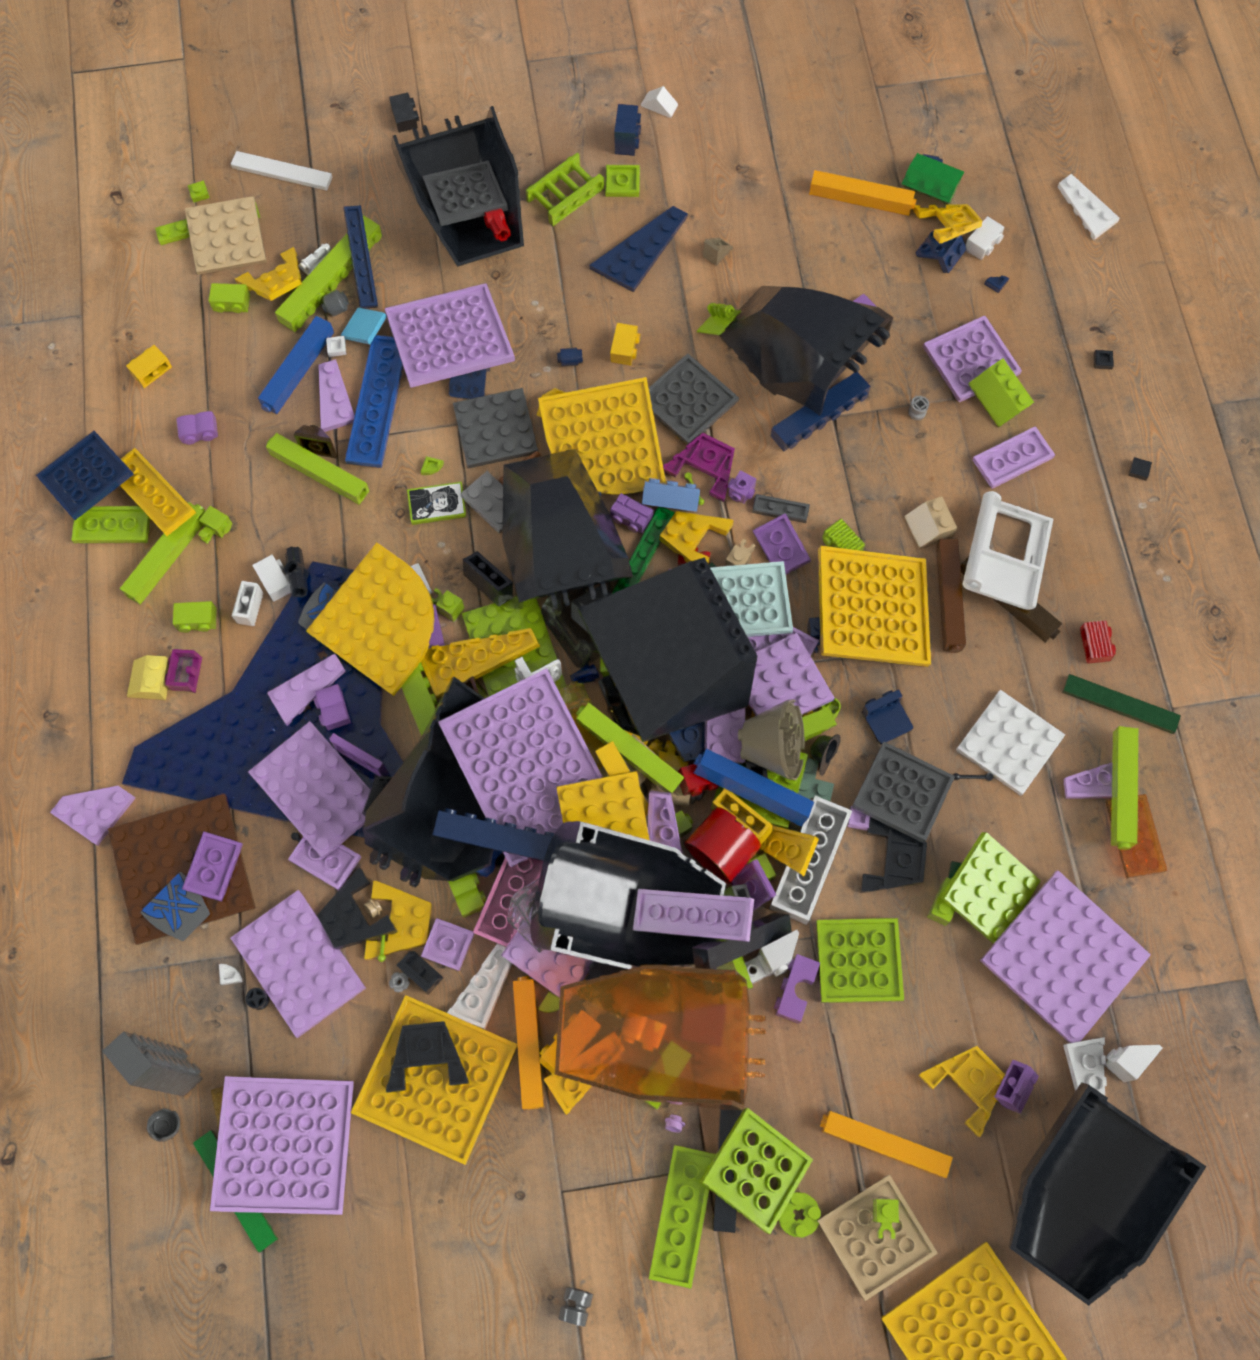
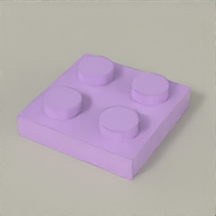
[421,918,475,971]

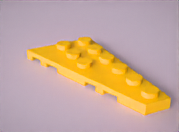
[421,628,540,699]

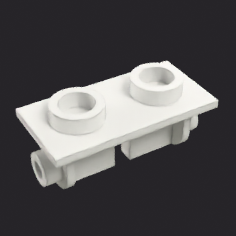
[298,243,331,275]

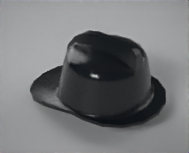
[811,734,841,776]

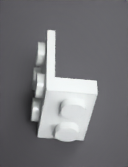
[514,657,562,682]

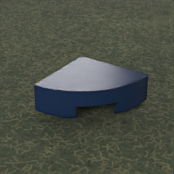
[984,275,1009,293]

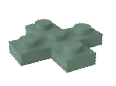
[798,758,834,801]

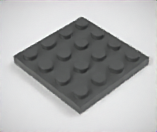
[422,161,508,226]
[649,353,739,445]
[453,388,538,469]
[851,742,955,843]

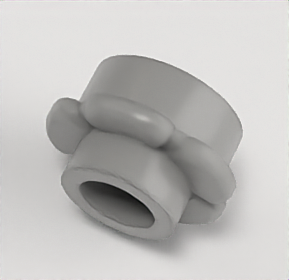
[389,972,409,993]

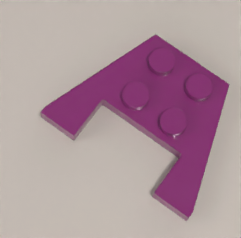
[663,433,735,502]

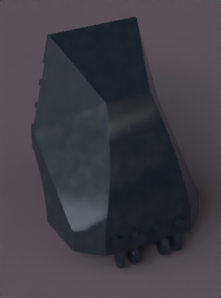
[391,106,524,267]
[719,286,894,416]
[502,449,633,609]
[363,677,494,888]

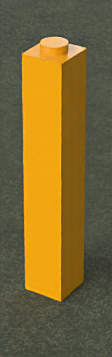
[809,170,917,216]
[513,976,544,1110]
[820,1111,953,1179]

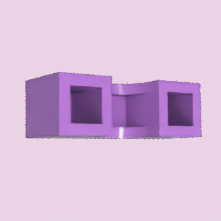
[774,954,820,1024]

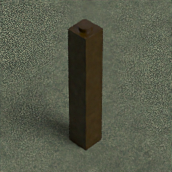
[960,556,1063,643]

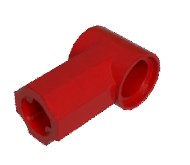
[484,208,510,241]

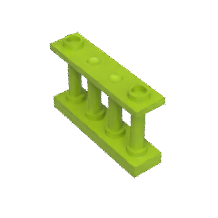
[526,152,604,226]

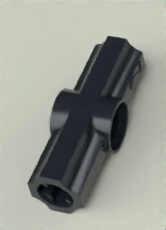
[284,546,309,598]
[598,675,633,732]

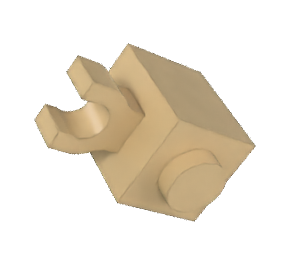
[725,539,756,566]

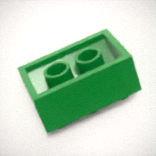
[902,153,965,204]

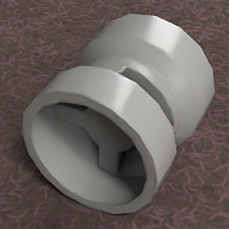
[908,396,929,420]

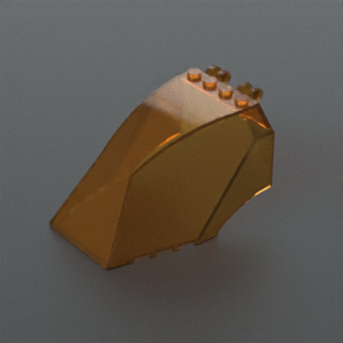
[555,965,766,1110]

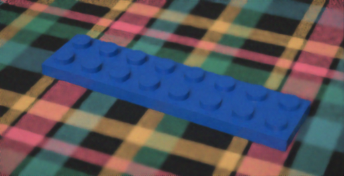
[345,335,403,468]

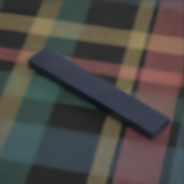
[343,205,378,309]

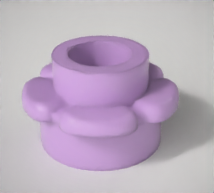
[665,1115,685,1133]

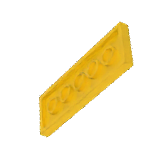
[120,448,196,536]

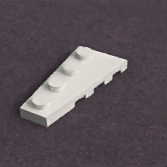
[1058,174,1120,241]

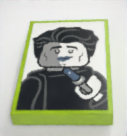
[407,482,467,525]

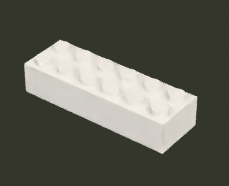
[769,796,852,925]

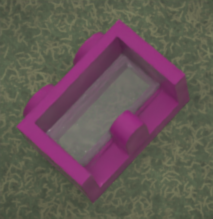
[165,649,202,693]

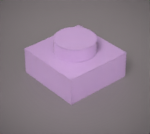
[847,806,870,830]

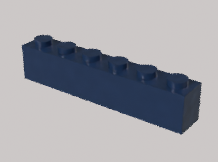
[771,372,871,452]
[433,808,555,861]

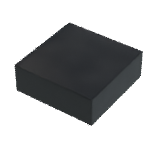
[1093,350,1114,369]
[1128,457,1152,481]

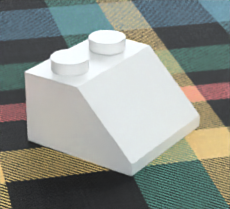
[758,930,799,977]
[1105,1045,1163,1082]

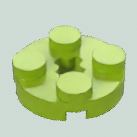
[778,1192,821,1238]

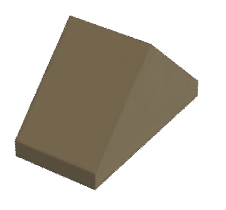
[703,238,733,266]

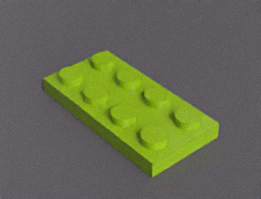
[71,506,150,543]

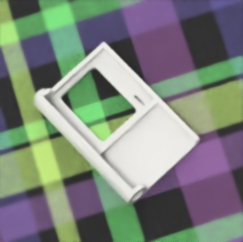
[963,491,1053,610]

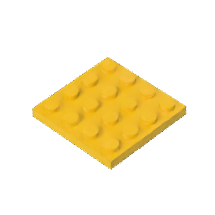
[556,771,650,840]

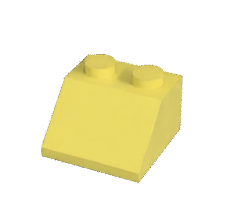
[127,655,169,700]

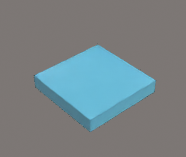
[341,308,387,344]

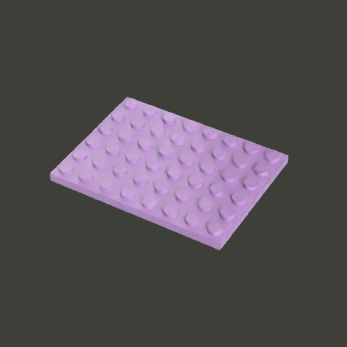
[438,668,602,867]

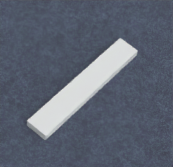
[231,151,333,191]

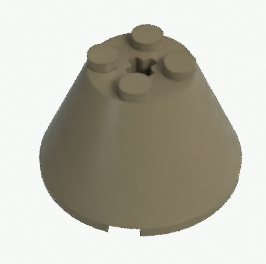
[738,699,805,780]

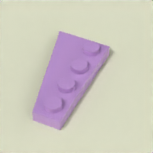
[268,654,345,726]

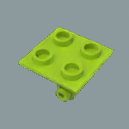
[697,303,741,335]

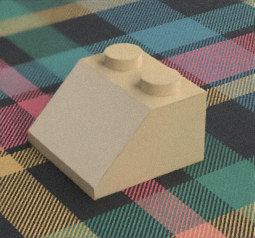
[904,496,957,549]

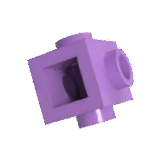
[728,470,756,504]

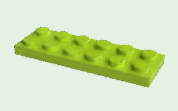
[649,1145,716,1289]

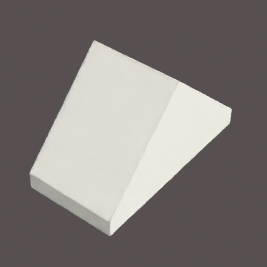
[641,86,678,118]

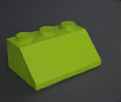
[968,358,1034,428]

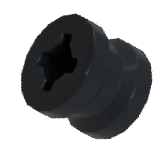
[246,988,270,1010]

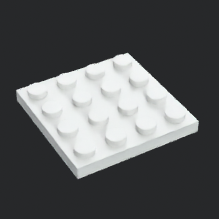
[956,690,1065,796]

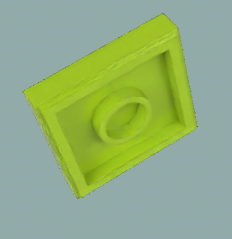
[605,165,640,197]

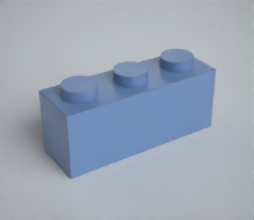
[642,478,700,512]

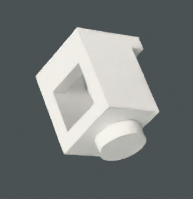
[745,954,770,984]

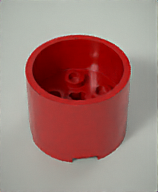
[684,807,761,884]

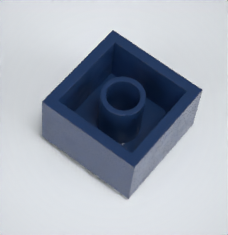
[614,104,641,156]

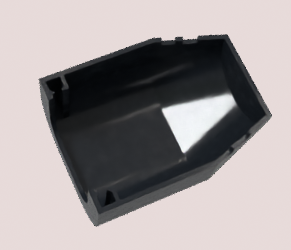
[530,821,726,974]
[1009,1082,1207,1306]

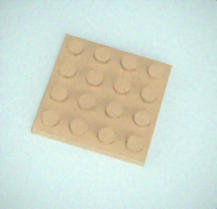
[185,196,267,275]
[817,1175,938,1301]

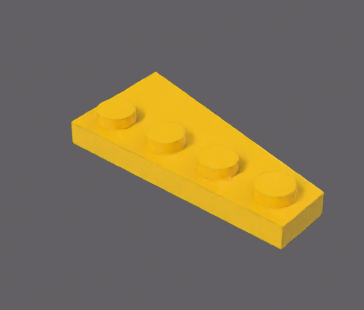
[543,1031,625,1115]

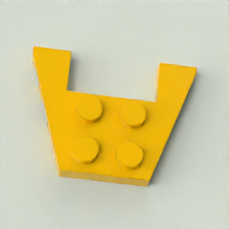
[913,204,982,244]
[235,247,302,301]
[660,511,734,563]
[364,880,432,960]
[918,1046,1005,1137]

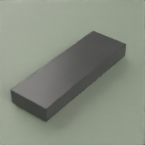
[752,494,810,523]

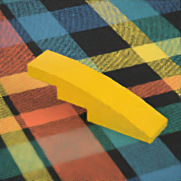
[595,741,649,817]

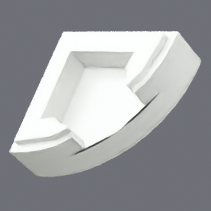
[219,964,242,985]

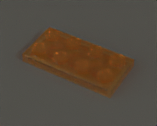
[1105,794,1168,879]

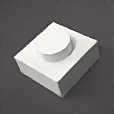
[326,336,347,357]

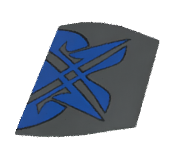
[298,583,337,630]
[140,872,210,941]

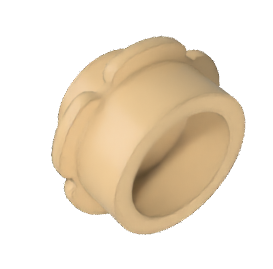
[364,899,382,918]

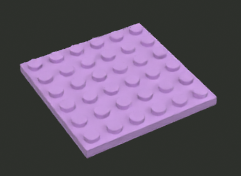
[385,283,515,388]
[980,870,1151,1044]
[210,1076,354,1215]

